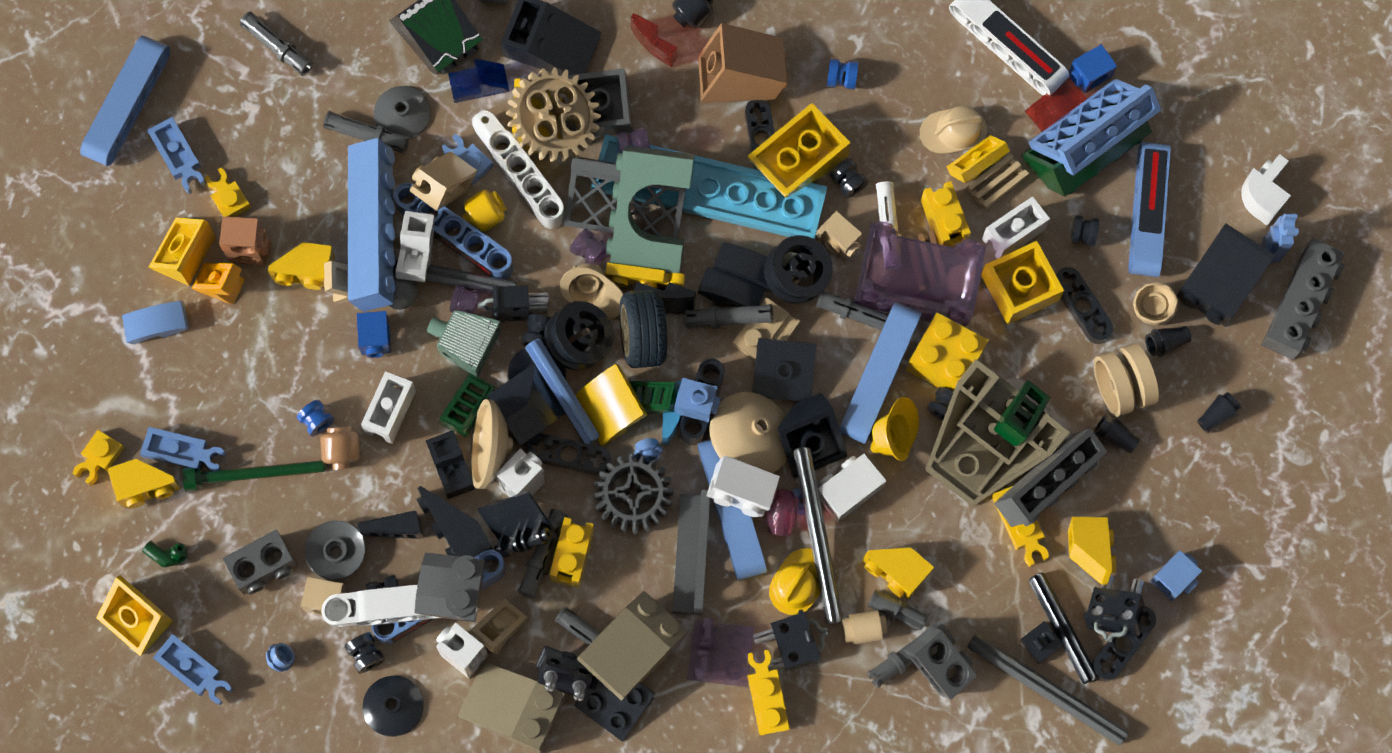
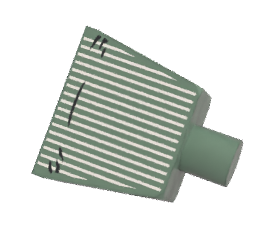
[427,310,502,377]

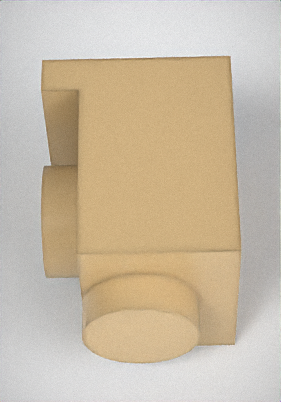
[815,211,862,259]

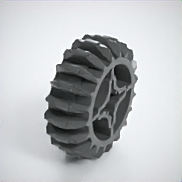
[593,454,674,534]

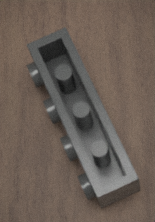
[1261,238,1345,360]
[994,428,1107,527]

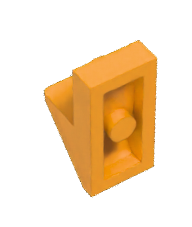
[191,263,244,304]

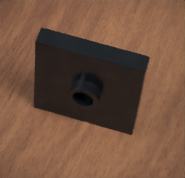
[752,337,817,401]

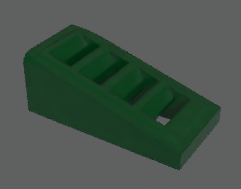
[439,373,495,438]
[994,380,1051,446]
[629,381,679,414]

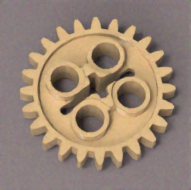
[506,67,601,162]

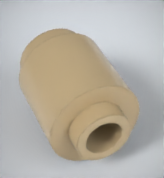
[842,610,887,644]

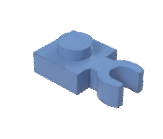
[442,134,493,185]

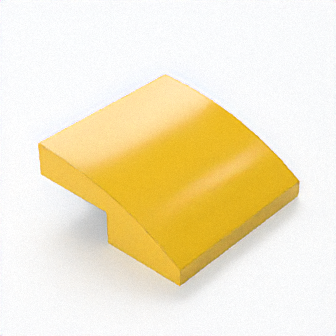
[575,364,647,447]

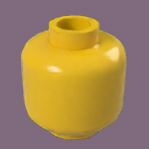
[462,189,507,232]

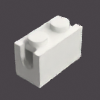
[982,196,1050,259]
[361,371,416,444]
[495,449,545,497]
[818,454,886,523]
[706,455,780,517]
[436,623,488,679]

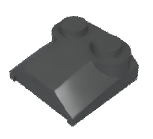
[414,553,486,623]

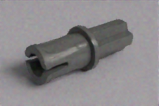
[867,589,928,630]

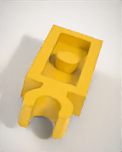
[605,263,685,289]
[991,486,1049,567]
[747,649,790,736]

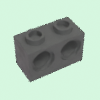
[223,529,297,595]
[904,626,977,700]

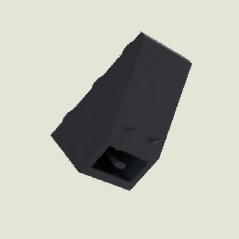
[501,0,602,76]

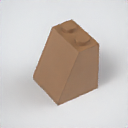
[698,23,789,103]

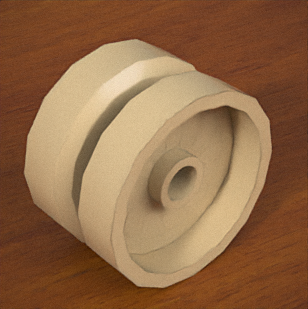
[1094,343,1159,417]

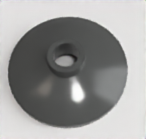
[374,86,431,139]
[305,520,365,580]

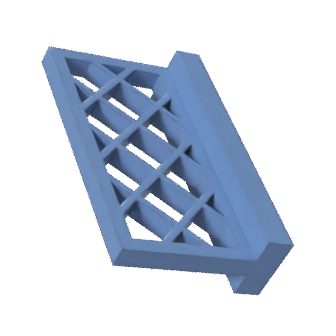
[1029,79,1161,175]

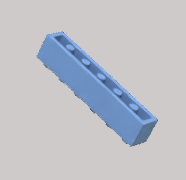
[348,138,396,312]

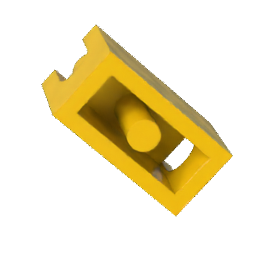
[921,181,971,252]
[550,517,595,588]

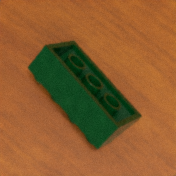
[1021,93,1152,197]

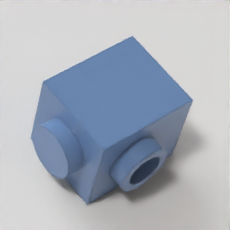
[675,378,721,422]
[1150,550,1202,601]

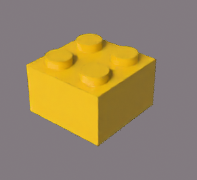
[981,241,1064,325]
[906,312,988,392]

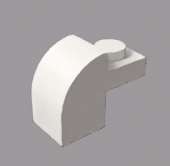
[1241,154,1291,225]
[396,211,434,282]

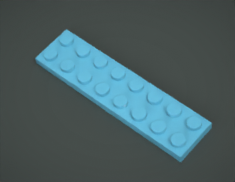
[591,134,827,239]

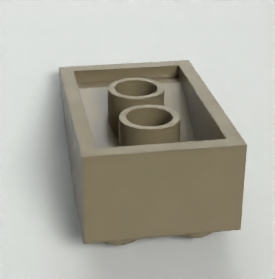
[577,591,688,701]
[457,661,566,753]

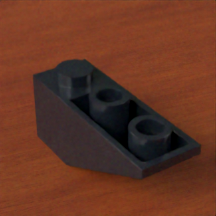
[416,486,493,557]

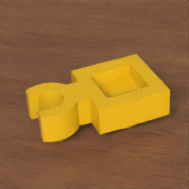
[205,168,251,217]
[73,430,125,486]

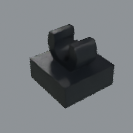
[1020,621,1064,664]

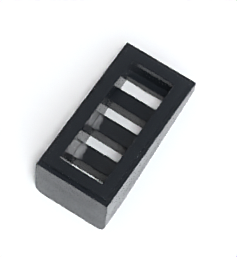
[357,510,423,539]

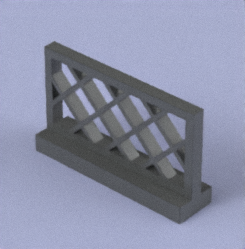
[563,156,686,238]

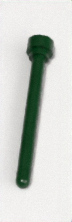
[183,460,328,492]

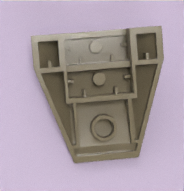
[925,359,1070,506]

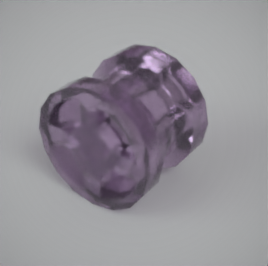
[450,285,481,315]

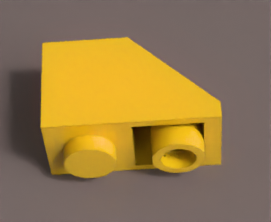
[268,242,336,290]
[107,459,181,509]
[1067,517,1116,585]
[862,548,934,599]

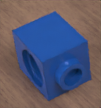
[1069,44,1117,94]
[357,311,391,358]

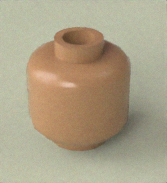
[320,427,360,470]

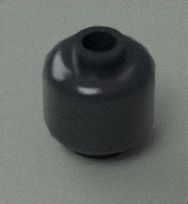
[672,0,714,29]

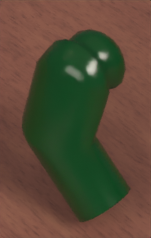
[142,540,188,568]

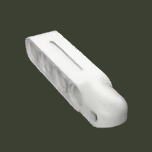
[472,110,565,229]
[321,585,441,627]

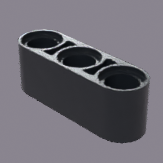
[680,358,725,445]

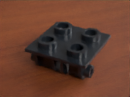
[477,491,559,558]
[574,676,656,742]

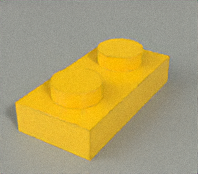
[947,135,1010,183]

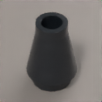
[1145,326,1191,357]
[1197,392,1242,434]
[1094,414,1140,453]

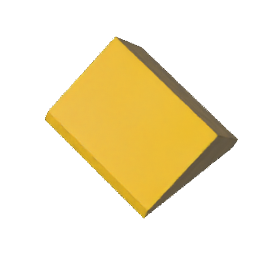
[149,218,216,286]
[96,575,173,656]

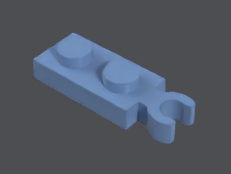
[147,117,206,194]
[1262,214,1299,263]
[140,427,226,471]
[153,634,233,705]

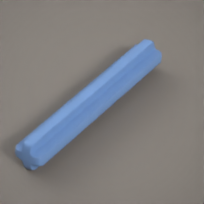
[526,339,599,444]

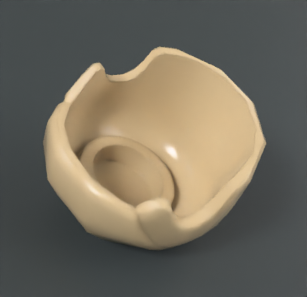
[1133,282,1178,326]

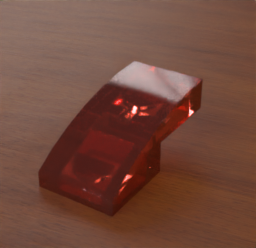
[631,13,677,68]
[1025,78,1087,132]

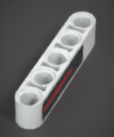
[949,0,1069,97]

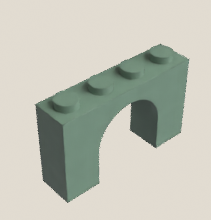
[606,145,695,273]

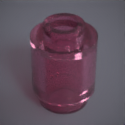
[766,489,799,536]

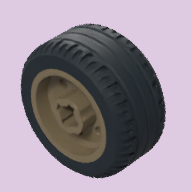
[619,290,667,368]

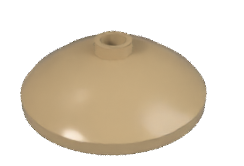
[710,392,787,473]
[471,399,513,489]

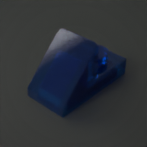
[448,59,510,103]

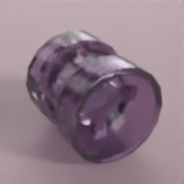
[616,127,650,153]
[569,228,607,266]

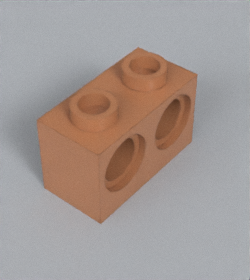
[219,216,271,265]

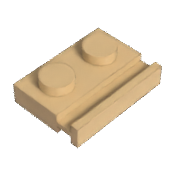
[732,297,800,361]

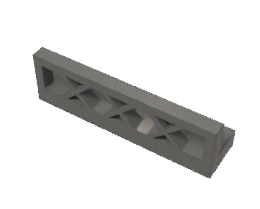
[672,490,710,615]

